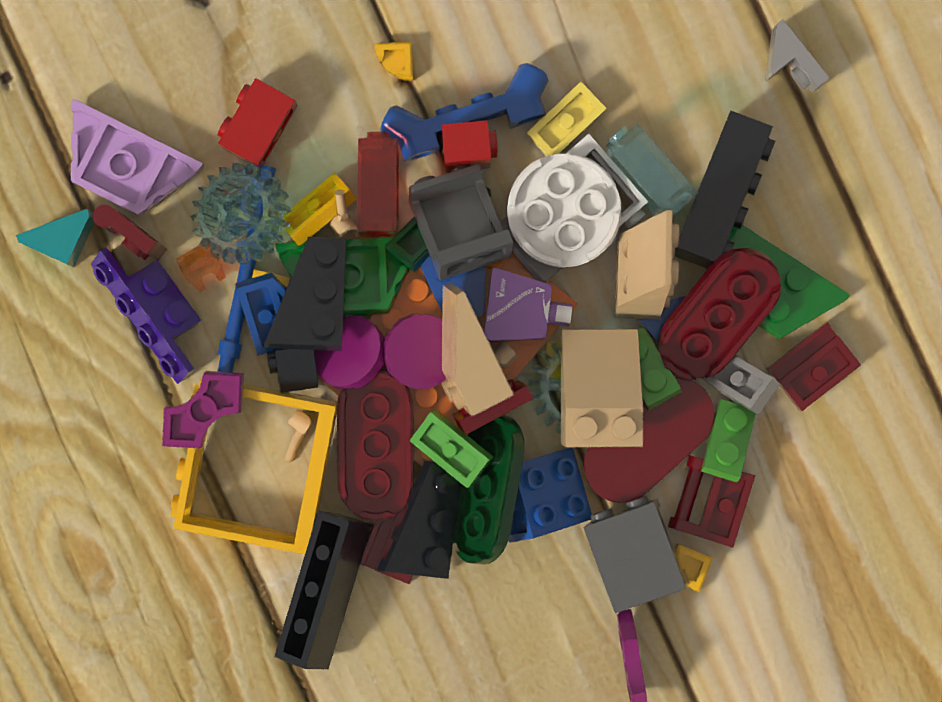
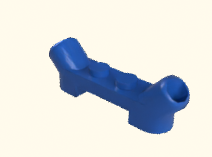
[380,63,549,161]

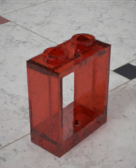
[357,132,399,237]

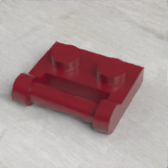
[93,204,167,261]
[667,455,755,548]

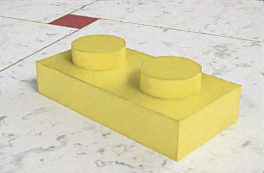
[526,82,607,156]

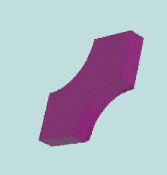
[162,371,244,449]
[617,609,647,702]

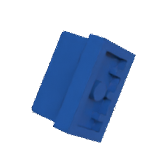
[509,448,592,543]

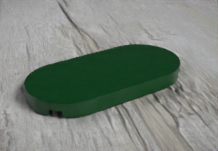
[453,415,525,565]

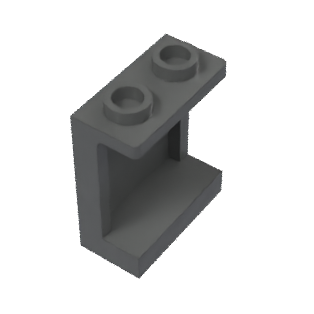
[409,164,513,281]
[583,495,690,613]

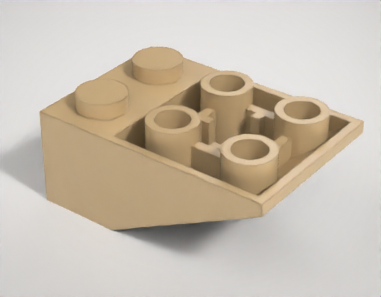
[615,210,679,320]

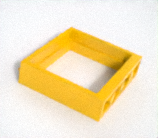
[170,379,338,554]

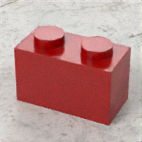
[217,78,298,170]
[442,120,498,172]

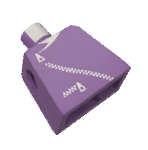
[484,268,572,342]

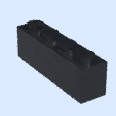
[674,110,776,269]
[274,511,372,670]

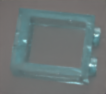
[606,124,698,217]

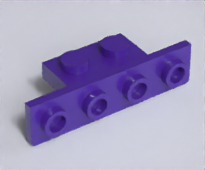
[91,247,201,384]

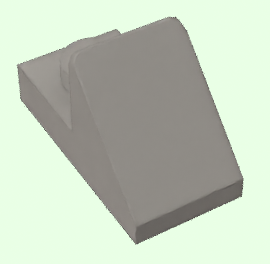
[765,19,829,93]
[701,355,780,415]

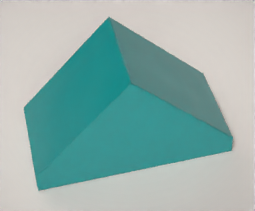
[16,209,95,267]

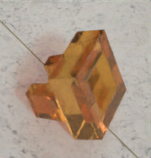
[176,240,226,292]

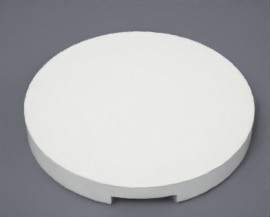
[507,153,622,268]

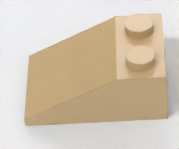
[441,282,513,416]
[561,329,643,447]

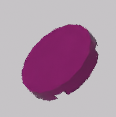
[383,313,446,389]
[314,316,385,390]

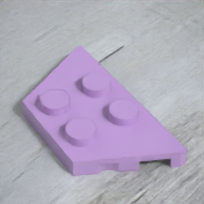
[71,99,204,216]

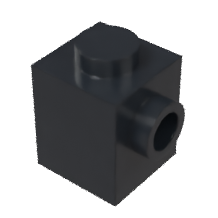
[267,348,318,393]

